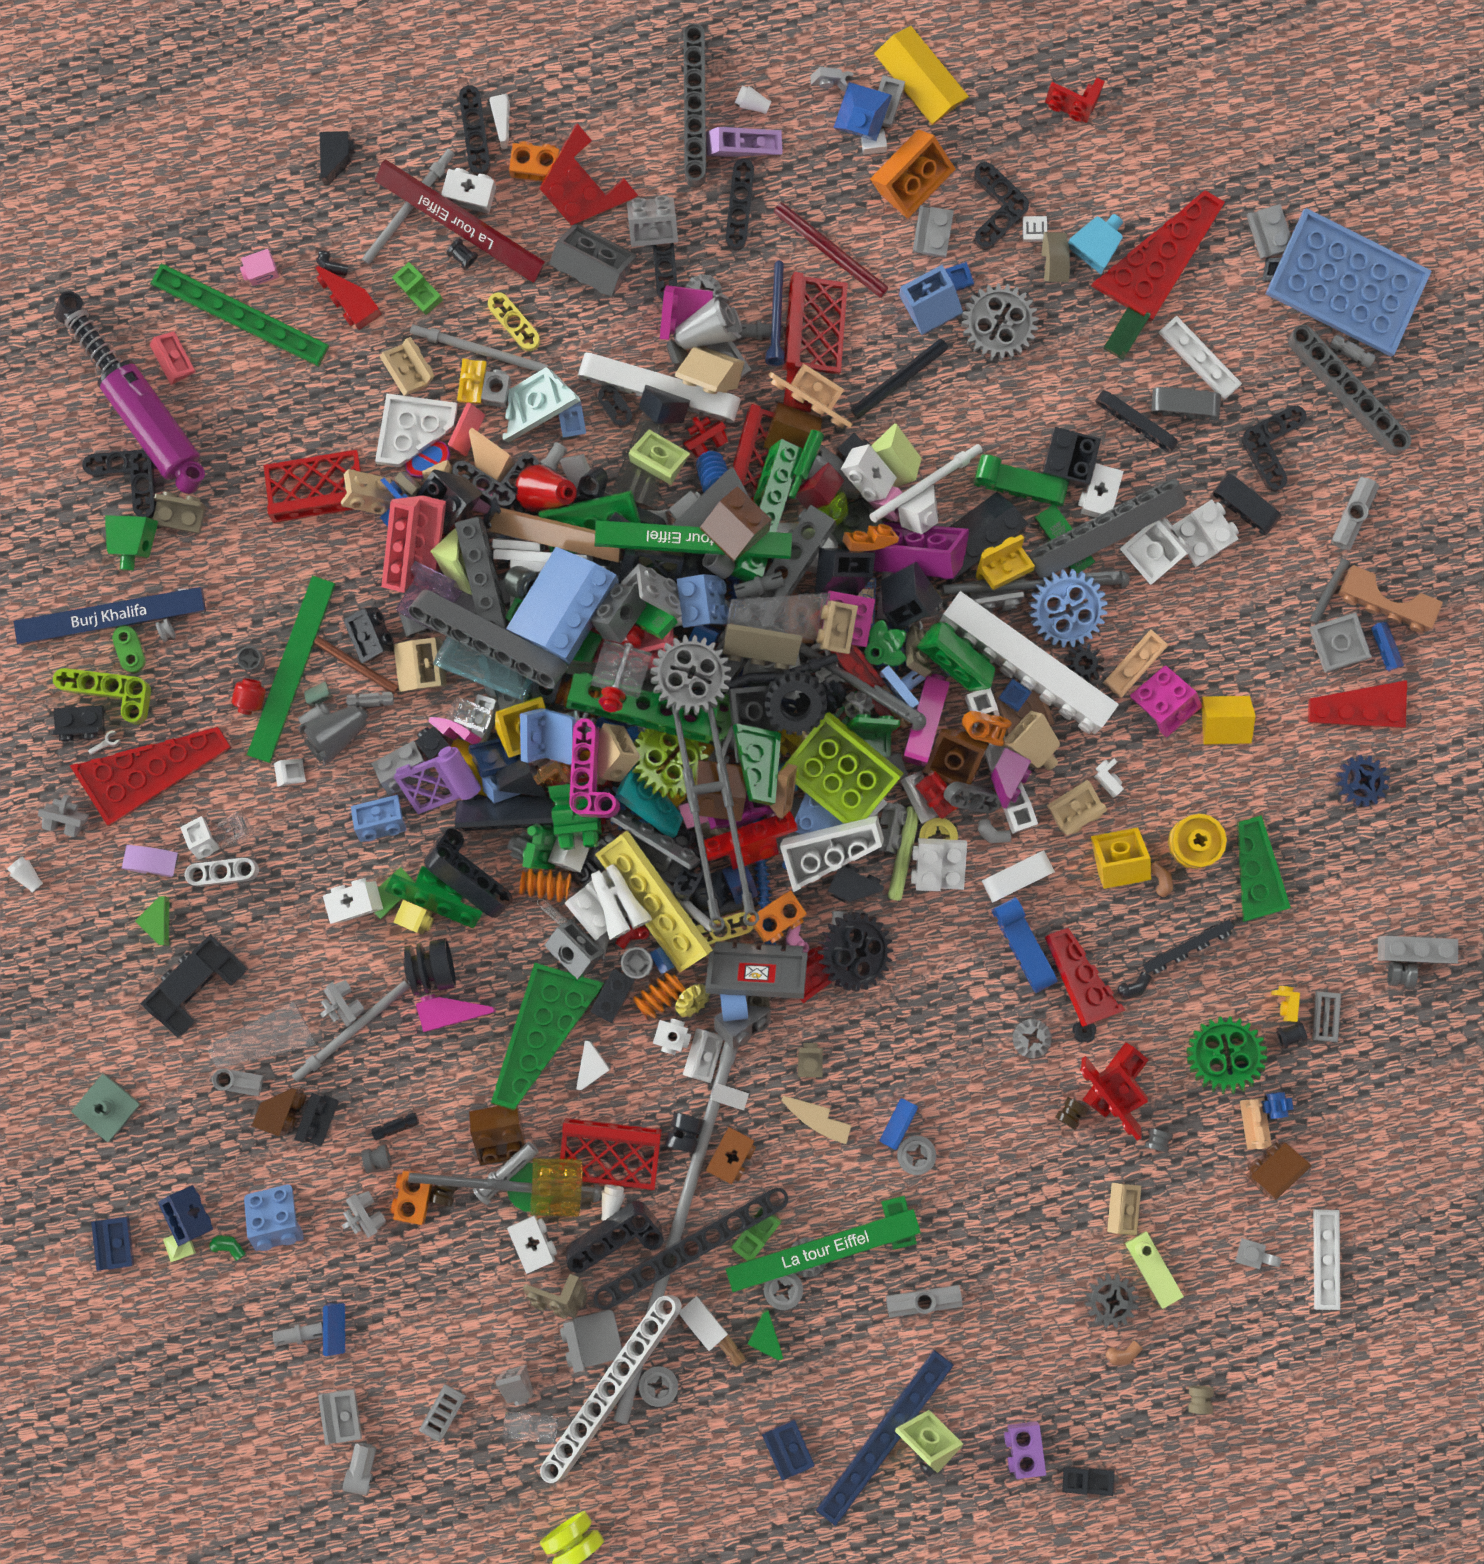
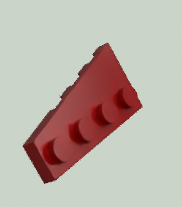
[1308,680,1407,728]

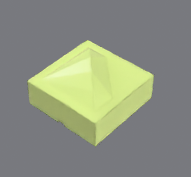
[163,1235,196,1262]

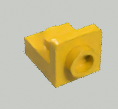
[1271,986,1300,1022]

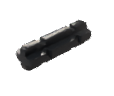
[371,1112,419,1141]

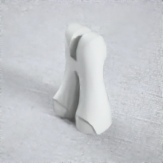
[591,864,652,940]

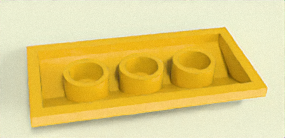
[874,26,969,125]

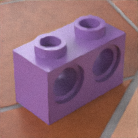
[1004,1421,1046,1479]

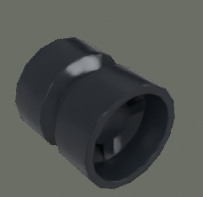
[664,1111,705,1154]

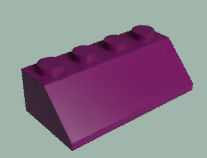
[870,521,969,579]

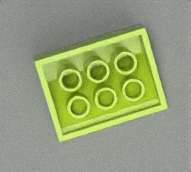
[780,712,904,824]

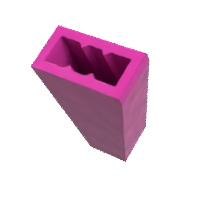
[902,674,950,767]

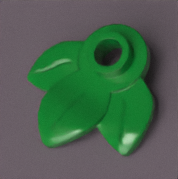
[865,620,907,667]

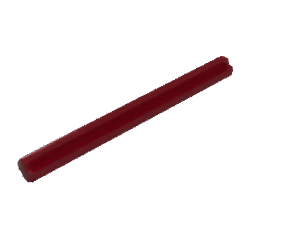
[774,202,888,298]

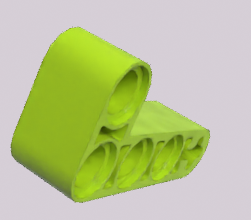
[53,668,151,725]

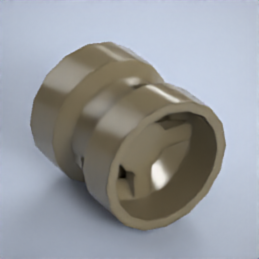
[1188,1385,1214,1414]

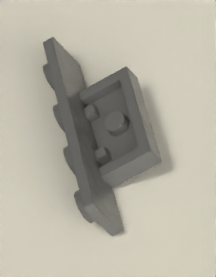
[609,809,700,873]

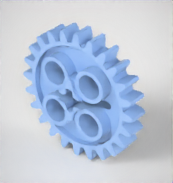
[1029,569,1107,647]

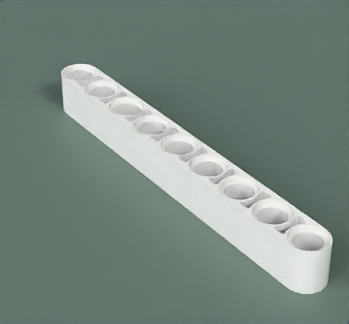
[540,1295,681,1483]

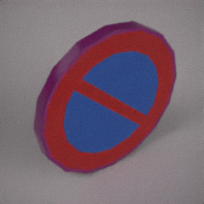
[405,441,450,479]

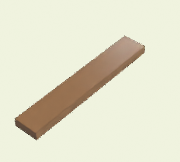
[489,508,623,563]

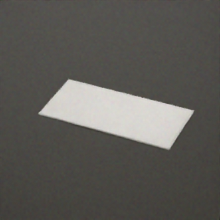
[710,1083,749,1110]

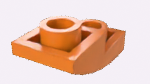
[842,524,899,552]

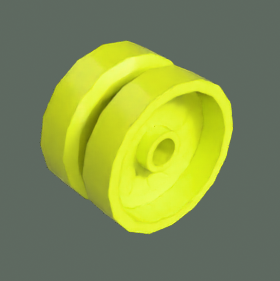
[540,1511,605,1564]

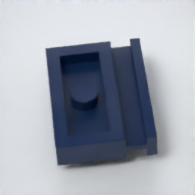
[468,739,521,778]
[91,1216,134,1271]
[762,1419,815,1481]

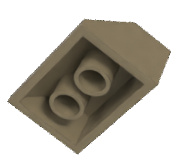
[722,624,802,670]

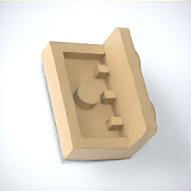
[380,337,434,396]
[341,469,394,515]
[817,601,858,654]
[1047,780,1107,835]

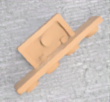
[768,363,852,428]

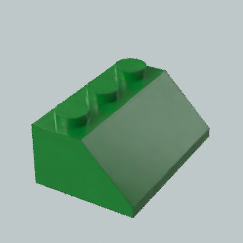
[916,622,995,692]

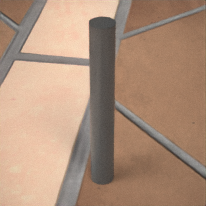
[1309,558,1350,625]

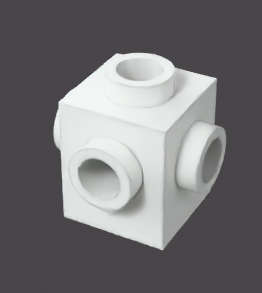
[653,1018,691,1055]

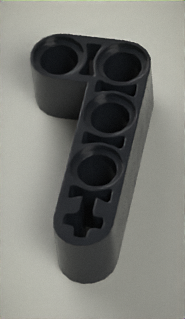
[574,467,666,525]
[424,828,513,918]
[565,1201,664,1273]

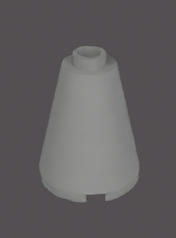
[674,294,742,349]

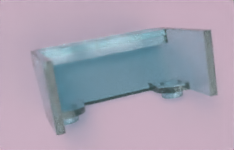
[433,636,535,701]

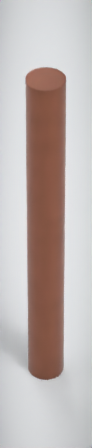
[313,636,399,694]

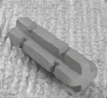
[1330,335,1375,368]
[346,692,394,708]

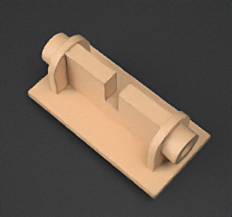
[1240,1097,1272,1150]

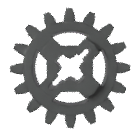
[1084,1273,1139,1328]

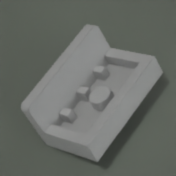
[371,741,431,795]

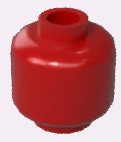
[231,678,266,715]

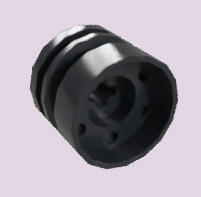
[404,938,456,996]

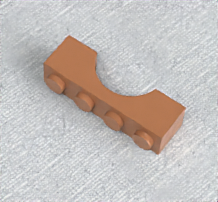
[1338,565,1443,633]

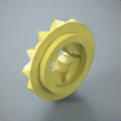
[919,818,958,840]
[675,984,710,1017]

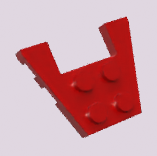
[539,123,638,226]

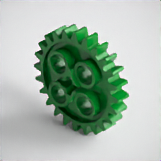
[1187,1016,1267,1094]

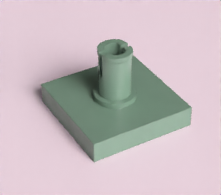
[71,1073,141,1142]

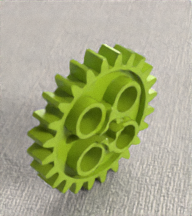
[632,728,709,799]

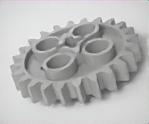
[961,283,1039,361]
[650,635,731,715]

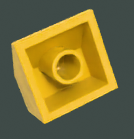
[1091,827,1151,889]

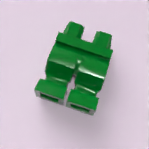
[548,782,602,851]

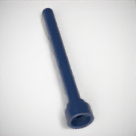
[765,260,785,366]

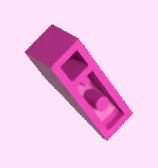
[416,994,496,1032]

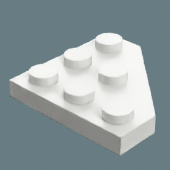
[375,394,458,467]

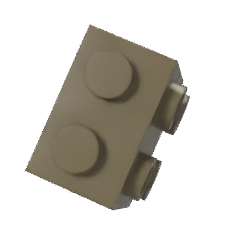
[523,1274,588,1319]

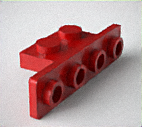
[704,811,798,870]
[1080,1056,1148,1141]

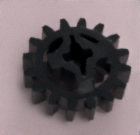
[795,680,847,714]

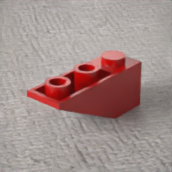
[315,266,382,330]

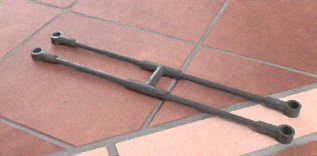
[659,657,759,932]

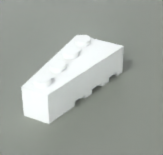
[780,816,884,892]

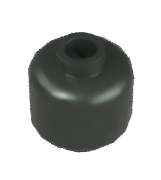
[503,566,538,600]

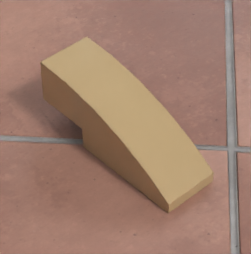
[781,1095,851,1144]

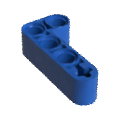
[991,897,1058,993]

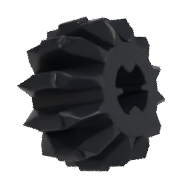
[1064,644,1104,684]

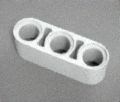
[982,850,1055,903]
[185,858,259,887]

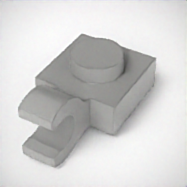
[810,67,853,92]
[1235,1238,1282,1269]

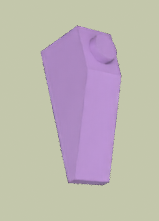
[706,127,782,157]

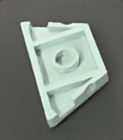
[503,368,581,442]

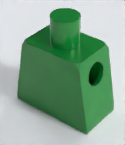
[105,515,158,571]

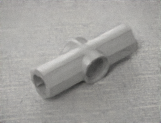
[1331,477,1380,550]
[886,1285,963,1318]

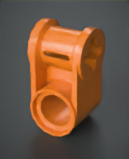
[962,711,1012,746]

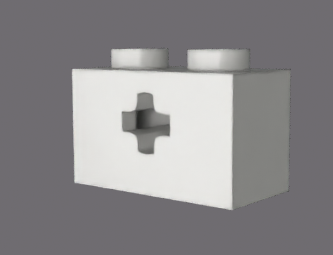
[441,168,496,214]
[841,444,897,502]
[1078,464,1124,517]
[323,878,383,924]
[507,1215,557,1274]

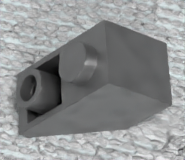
[714,1005,771,1049]

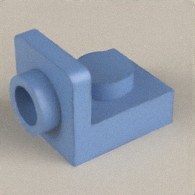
[559,401,586,437]

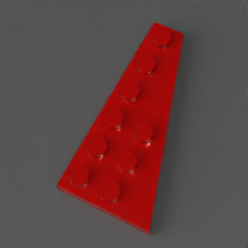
[1091,190,1225,322]
[69,727,232,826]

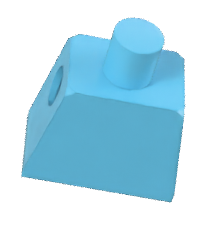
[1068,214,1123,274]

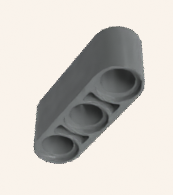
[1151,387,1221,420]

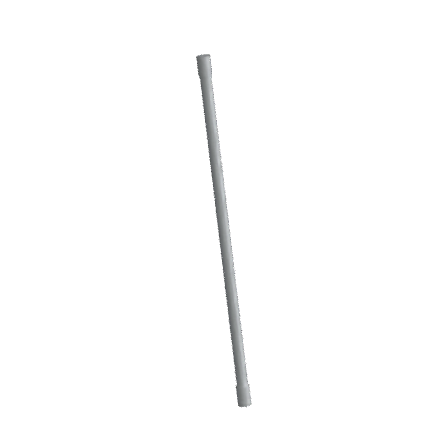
[613,1042,739,1424]

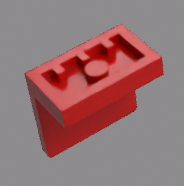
[1045,77,1105,123]

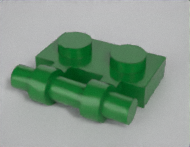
[522,824,556,869]

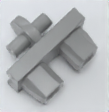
[38,795,89,837]
[320,980,364,1027]
[342,1191,386,1238]

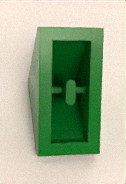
[748,1309,784,1360]

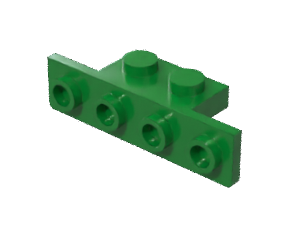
[385,866,483,928]

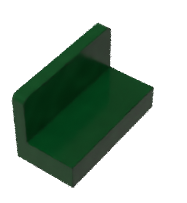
[1103,307,1151,360]

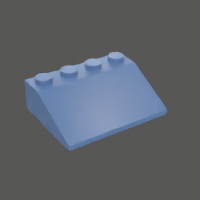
[506,547,619,665]

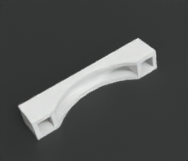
[965,688,1038,834]

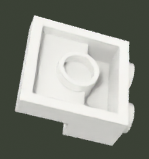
[1171,500,1239,568]
[1120,517,1190,585]
[911,838,967,891]
[565,871,627,941]

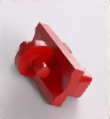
[683,416,728,459]
[915,771,958,819]

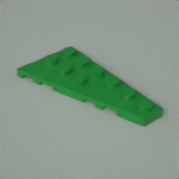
[491,963,605,1111]

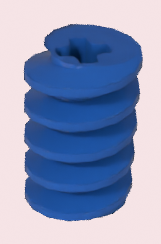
[696,451,728,493]

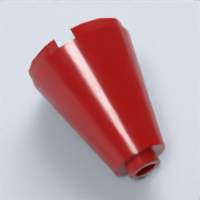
[516,465,576,513]

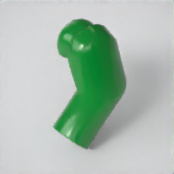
[209,1235,246,1261]

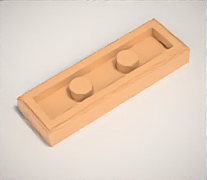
[1103,629,1168,699]

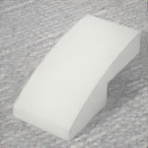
[679,1296,728,1351]

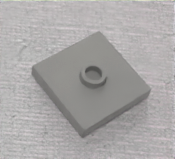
[1309,612,1372,673]

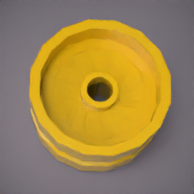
[1168,814,1227,869]

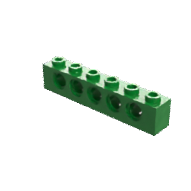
[731,439,802,582]
[566,673,718,744]

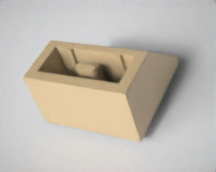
[675,346,745,394]
[394,637,447,692]

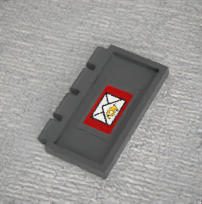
[705,941,807,999]

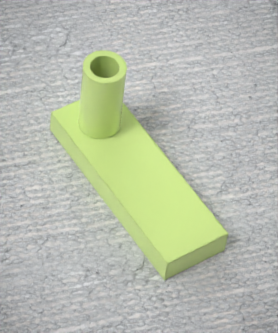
[1125,1231,1184,1309]

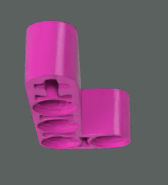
[569,718,620,818]

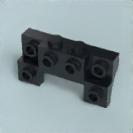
[140,934,249,1038]

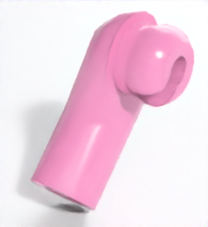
[786,924,809,952]

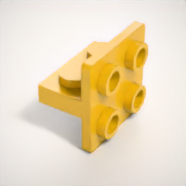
[976,535,1035,590]

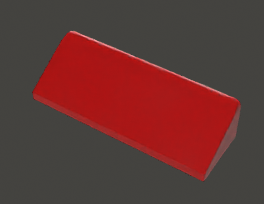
[1082,1042,1149,1118]

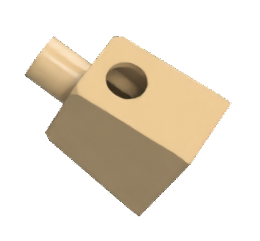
[1003,711,1060,770]
[590,723,640,785]

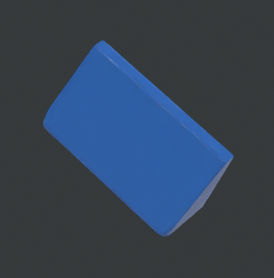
[1371,622,1404,672]
[879,1098,918,1150]
[323,1303,345,1356]

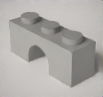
[1378,936,1458,964]

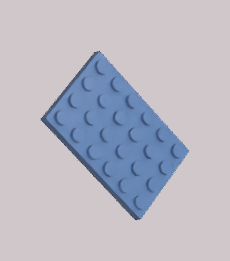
[1265,208,1431,357]

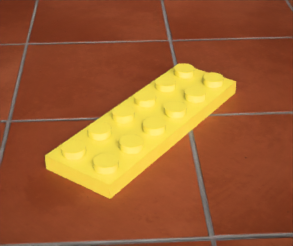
[595,830,713,973]

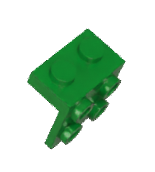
[846,714,900,758]

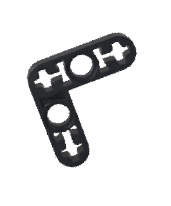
[974,162,1029,250]
[1242,406,1307,492]
[82,450,156,518]
[451,454,539,510]
[651,825,712,901]

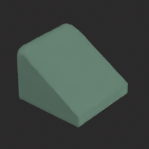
[304,682,332,707]

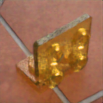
[530,1158,582,1217]

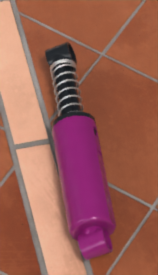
[54,291,205,494]

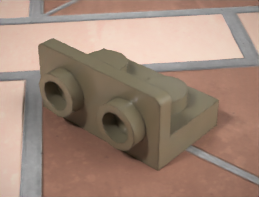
[153,491,206,534]

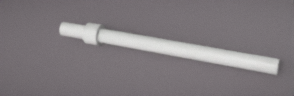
[870,444,982,522]

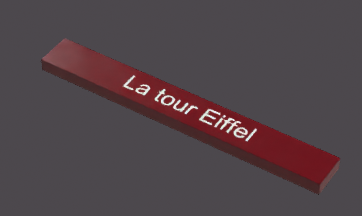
[375,159,545,283]

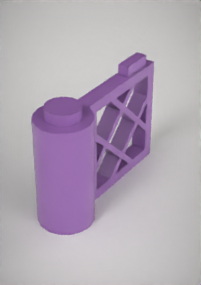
[394,746,481,814]

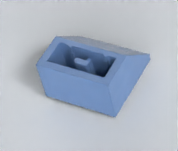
[899,265,963,335]

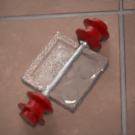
[591,624,652,712]

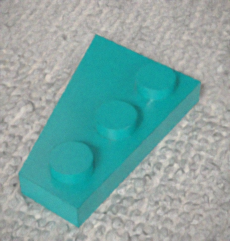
[615,765,684,838]

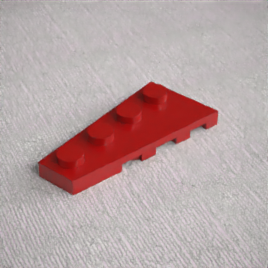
[1044,928,1125,1027]

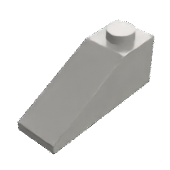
[496,1365,534,1406]

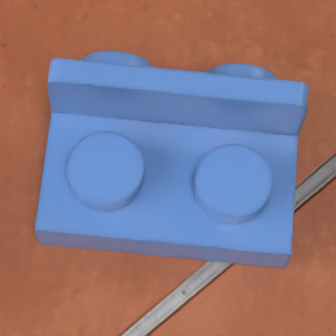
[351,795,407,842]

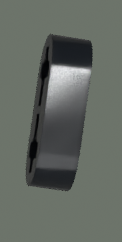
[598,385,632,428]

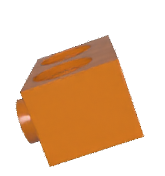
[509,141,560,182]
[748,890,807,943]
[391,1169,433,1225]

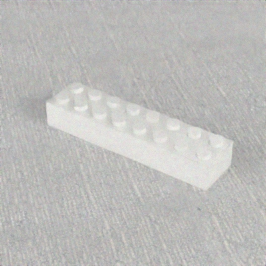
[939,591,1119,734]

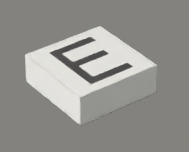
[1022,216,1047,242]

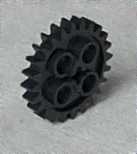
[818,912,893,992]

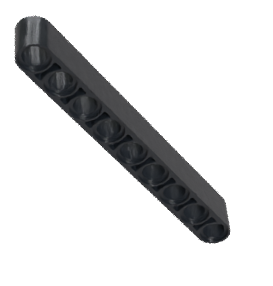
[593,1186,789,1310]

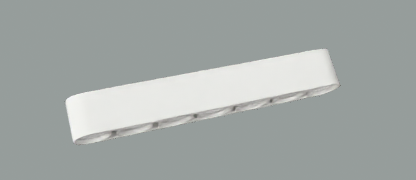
[578,353,741,423]

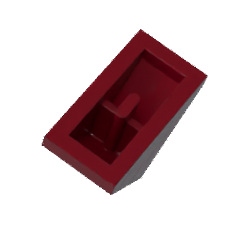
[795,462,844,510]

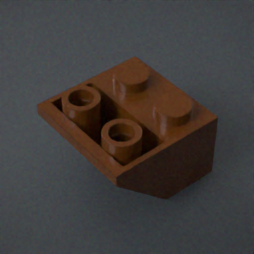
[251,1087,307,1136]
[469,1106,526,1166]

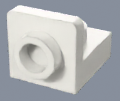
[1094,758,1124,798]
[180,816,219,859]

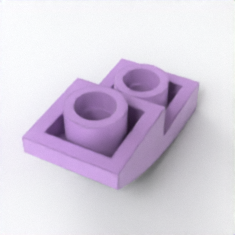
[122,845,178,877]

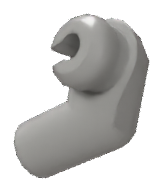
[978,819,1011,843]

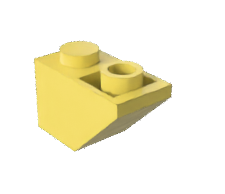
[394,900,434,934]

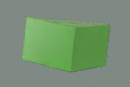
[135,896,169,946]

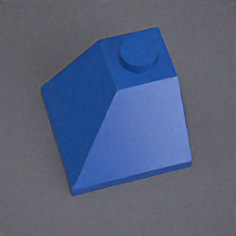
[833,82,892,141]

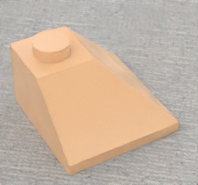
[469,428,514,487]

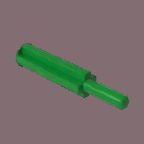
[788,430,824,499]

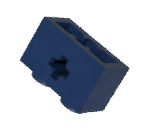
[158,1185,213,1247]

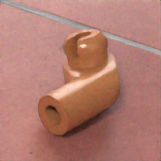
[1151,860,1173,897]
[1106,1341,1143,1365]

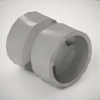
[621,947,654,979]

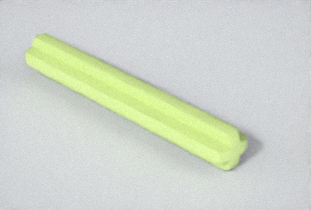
[888,806,919,901]

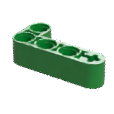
[973,454,1069,507]

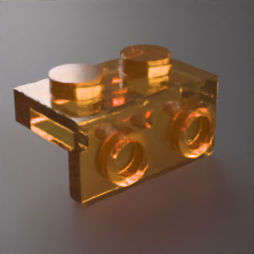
[533,761,581,788]

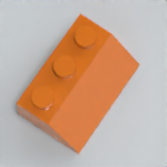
[870,129,956,219]

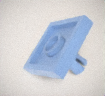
[879,665,926,709]

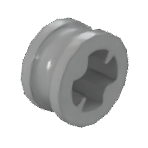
[155,618,176,642]

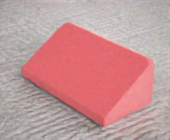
[150,331,196,385]
[448,403,485,456]

